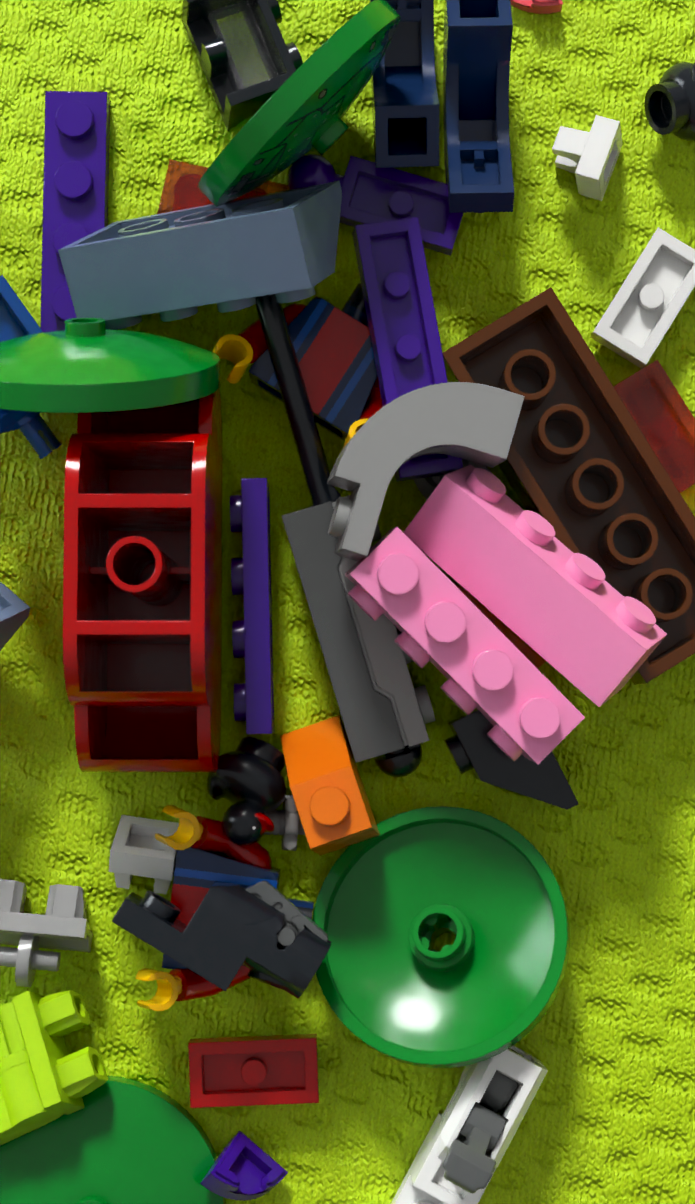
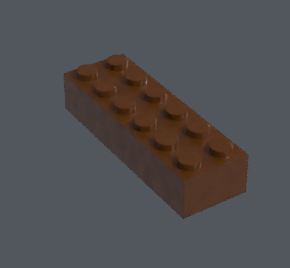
[443,287,695,685]

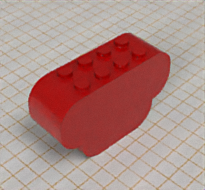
[63,389,222,772]

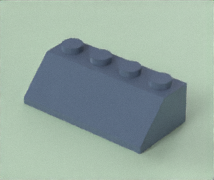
[58,181,342,330]

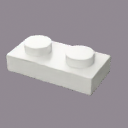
[590,227,695,369]

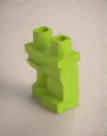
[0,990,108,1146]

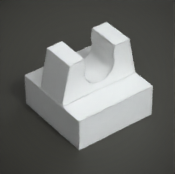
[552,115,623,201]
[109,815,179,894]

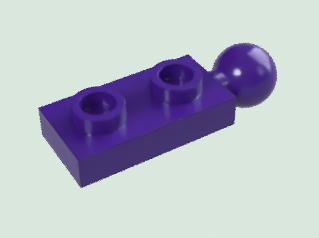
[287,154,464,256]

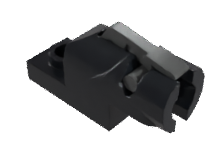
[112,880,331,999]

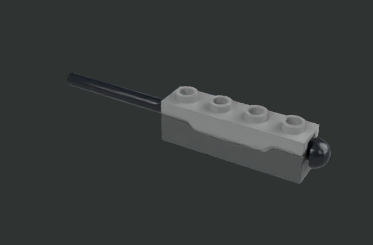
[255,294,436,777]

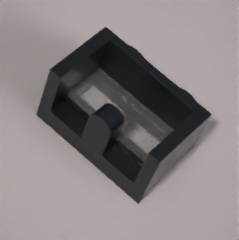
[182,0,303,131]

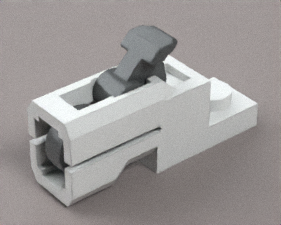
[391,1045,548,1204]

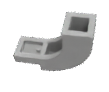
[327,382,525,562]

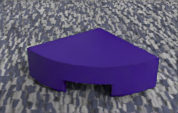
[200,1131,288,1201]

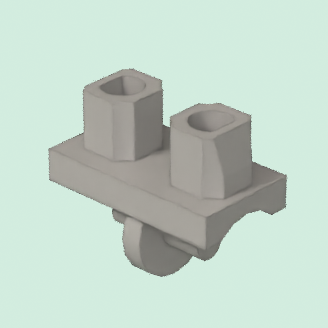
[0,879,93,987]

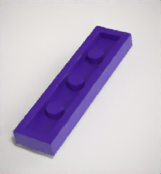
[40,91,110,332]
[352,217,463,482]
[230,478,275,734]

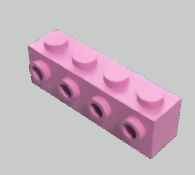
[403,465,667,707]
[345,527,585,765]

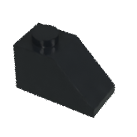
[444,709,579,810]

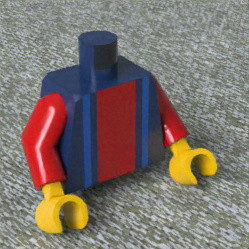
[212,283,383,448]
[136,805,314,1012]

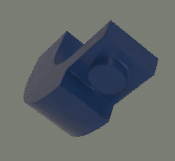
[369,0,439,168]
[443,0,514,213]

